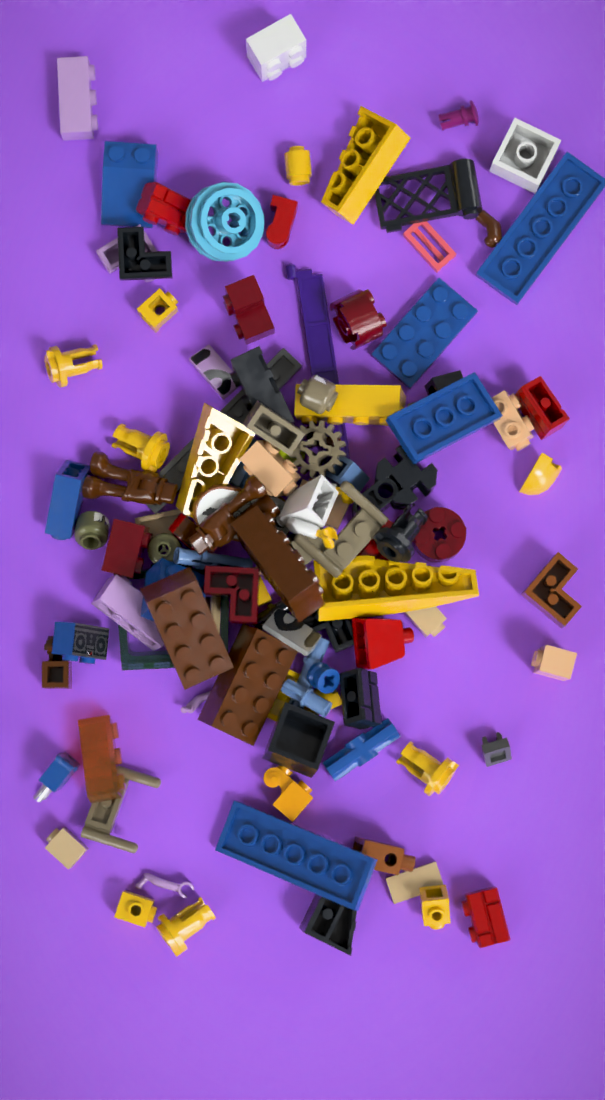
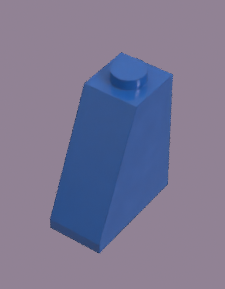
[45,460,91,540]

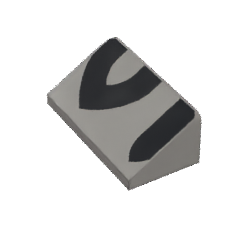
[262,608,322,656]

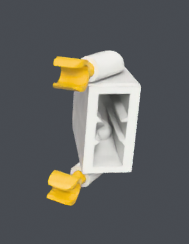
[276,474,354,549]

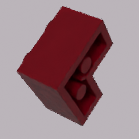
[222,275,275,345]
[102,519,153,578]
[204,566,260,625]

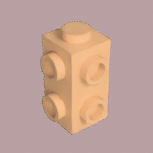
[492,390,535,451]
[240,440,301,497]

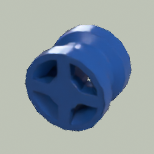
[307,662,340,694]

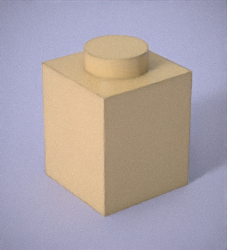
[405,606,447,638]
[45,827,89,870]

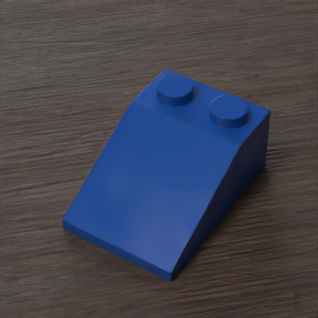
[101,141,159,229]

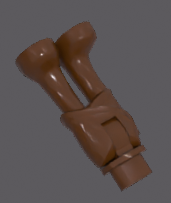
[82,451,178,505]
[188,474,281,555]

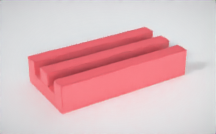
[403,221,457,273]

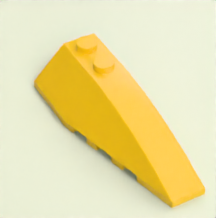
[313,555,479,621]

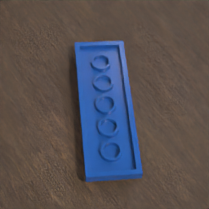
[475,152,605,305]
[215,800,378,911]

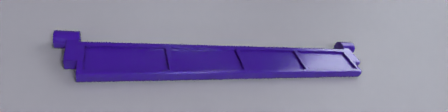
[285,265,350,479]

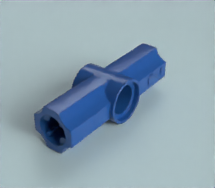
[323,718,401,781]

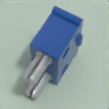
[33,752,81,802]

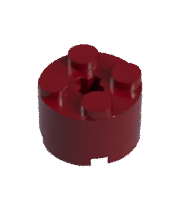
[330,289,387,350]
[413,507,466,562]

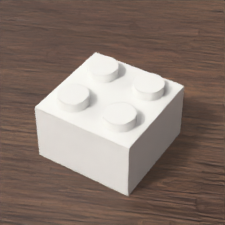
[246,14,307,82]
[489,118,561,194]

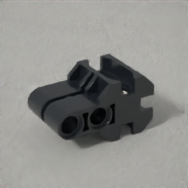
[352,445,438,517]

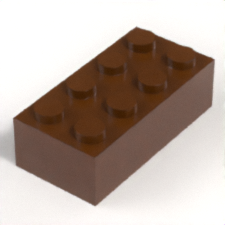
[230,506,325,622]
[140,567,234,690]
[197,624,298,746]

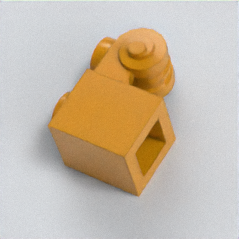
[263,765,313,822]

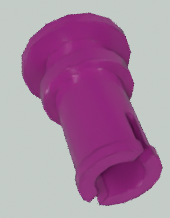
[438,101,479,131]

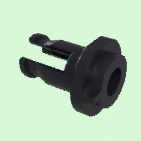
[373,505,428,562]

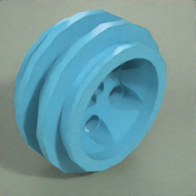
[185,182,264,262]

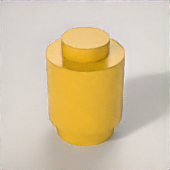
[284,146,312,186]

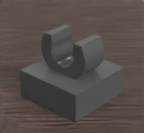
[481,732,512,767]

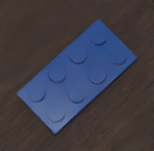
[371,278,478,389]
[386,372,503,465]

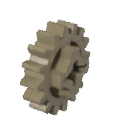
[290,421,346,478]

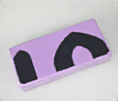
[189,345,240,400]

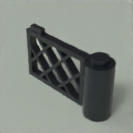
[375,158,483,233]

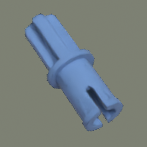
[281,679,332,717]

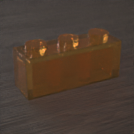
[78,715,126,803]

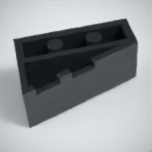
[229,346,295,425]
[299,894,357,956]

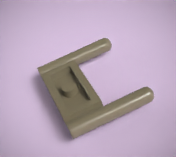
[294,481,389,578]
[81,762,161,853]

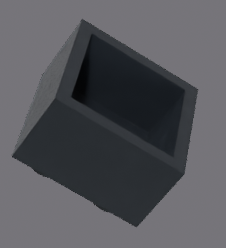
[262,702,335,778]

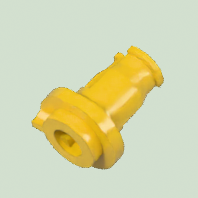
[44,344,103,388]
[111,424,170,473]
[396,741,459,796]
[156,897,216,957]

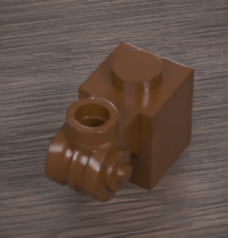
[42,636,72,689]

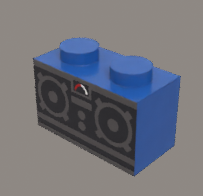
[52,622,109,664]

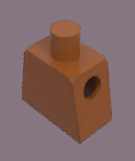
[352,836,416,875]

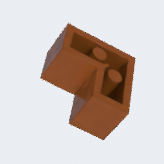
[521,552,582,628]

